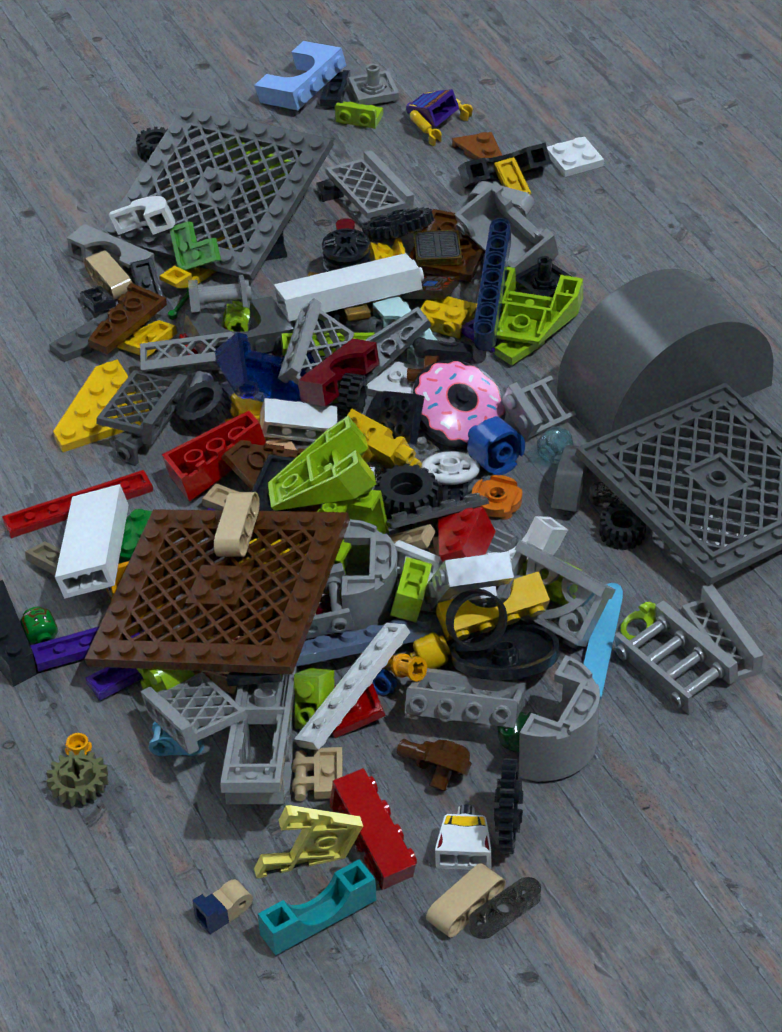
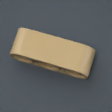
[84,250,132,300]
[214,492,260,557]
[426,863,506,938]

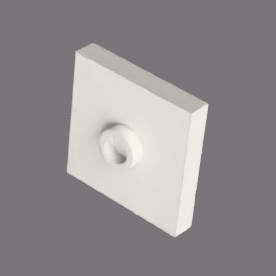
[366,361,423,396]

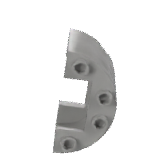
[341,519,398,631]
[519,655,600,782]

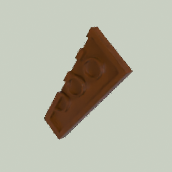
[88,283,167,354]

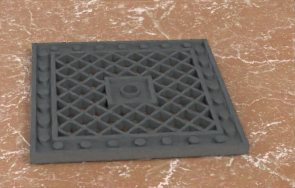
[103,105,334,281]
[575,382,782,585]

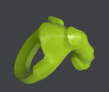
[620,601,656,641]

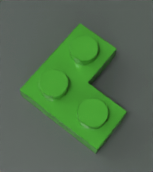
[169,222,221,271]

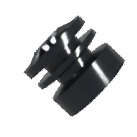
[322,228,371,273]

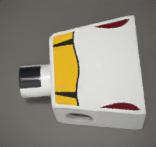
[435,804,491,870]

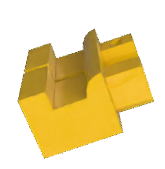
[367,424,422,469]

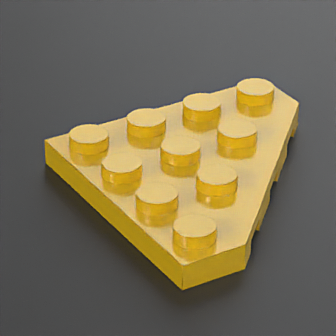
[53,359,150,452]

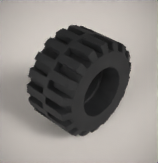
[375,464,439,530]

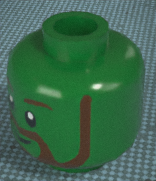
[20,606,58,645]

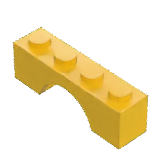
[436,571,550,641]

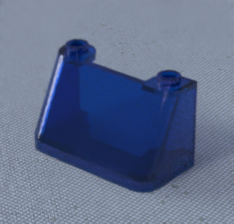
[215,332,315,403]

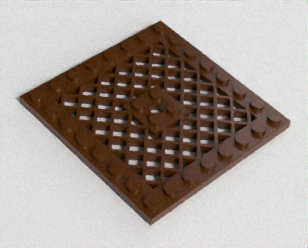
[85,509,350,675]

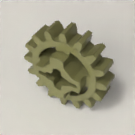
[46,750,109,806]

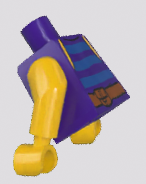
[406,89,473,146]

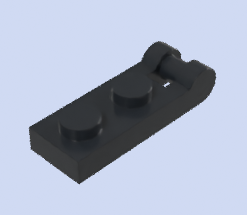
[320,70,350,108]

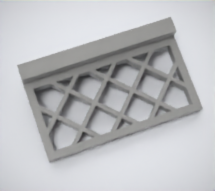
[325,150,414,219]
[278,298,354,405]
[141,672,247,754]

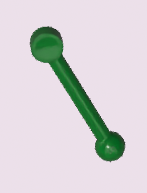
[168,287,189,319]

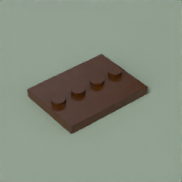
[409,209,485,282]

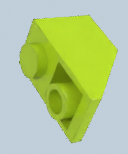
[294,668,334,729]

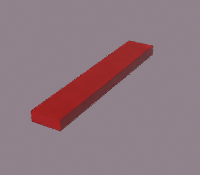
[2,470,153,538]

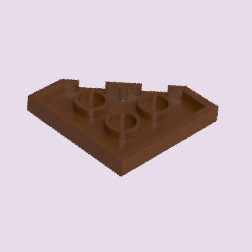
[221,440,305,491]

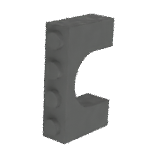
[184,296,294,357]

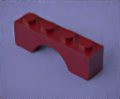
[298,338,379,407]

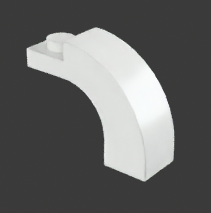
[109,196,175,235]
[486,516,568,576]

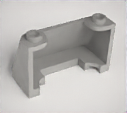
[455,181,559,275]

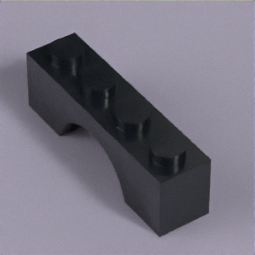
[458,143,551,188]

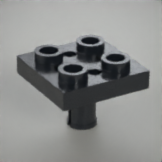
[516,256,572,297]
[378,391,425,445]

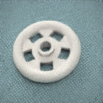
[421,451,480,485]

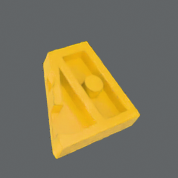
[116,320,178,357]

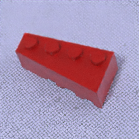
[162,411,267,502]
[329,768,417,890]

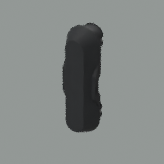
[412,337,473,363]

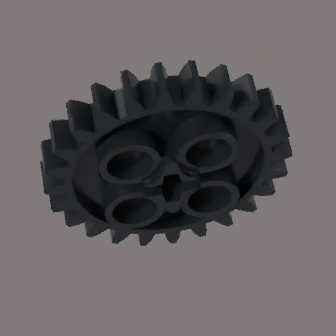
[361,207,434,240]
[494,758,523,854]

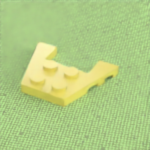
[254,805,363,878]

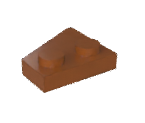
[452,132,502,160]

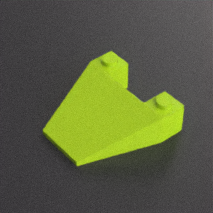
[497,267,583,345]
[268,416,376,511]

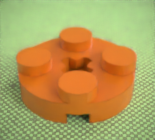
[472,475,522,520]

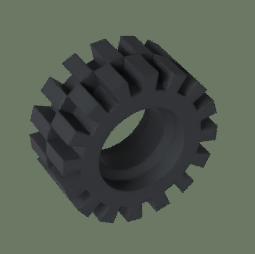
[136,127,168,162]
[337,373,368,417]
[599,503,646,550]

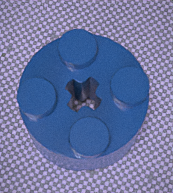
[467,416,525,475]

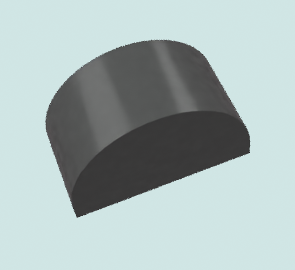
[557,269,774,439]

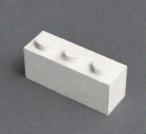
[260,398,337,442]

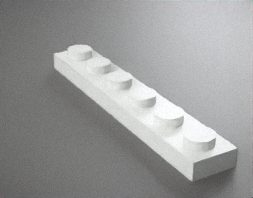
[294,622,410,750]

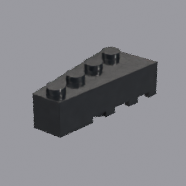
[0,580,37,687]

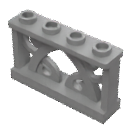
[497,540,616,649]
[405,668,526,728]

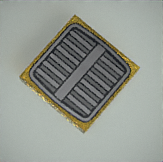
[413,230,462,266]

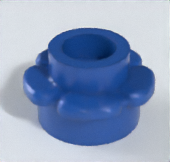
[373,669,397,695]

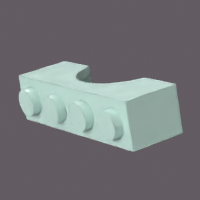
[372,295,437,367]

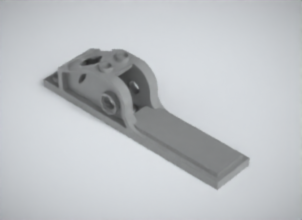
[220,666,298,804]

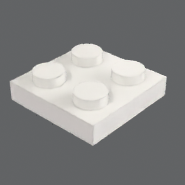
[547,136,604,177]

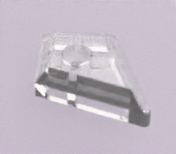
[408,436,439,462]

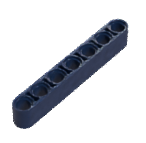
[474,218,511,351]

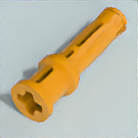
[361,653,427,682]

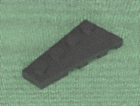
[49,307,150,362]
[361,307,431,384]

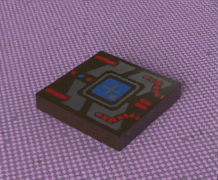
[400,276,459,300]

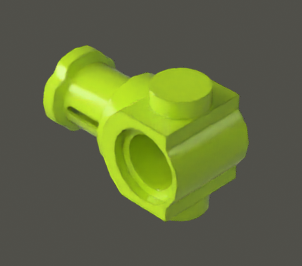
[221,301,250,332]

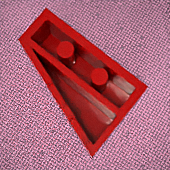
[438,506,496,562]

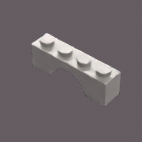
[67,224,156,284]

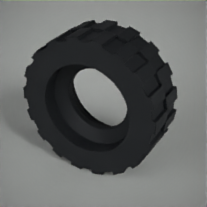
[175,380,232,433]

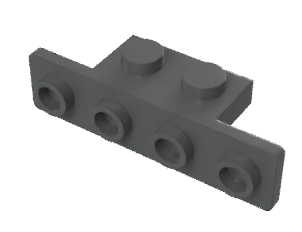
[386,493,489,542]

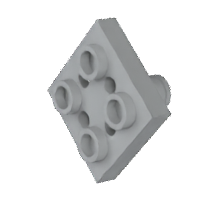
[348,64,399,105]

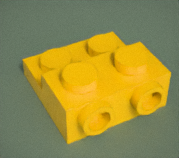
[420,296,477,339]

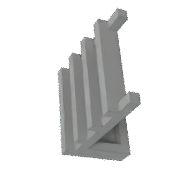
[501,376,576,441]

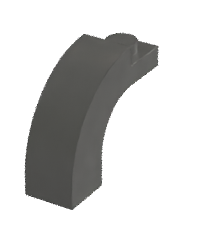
[551,444,589,512]

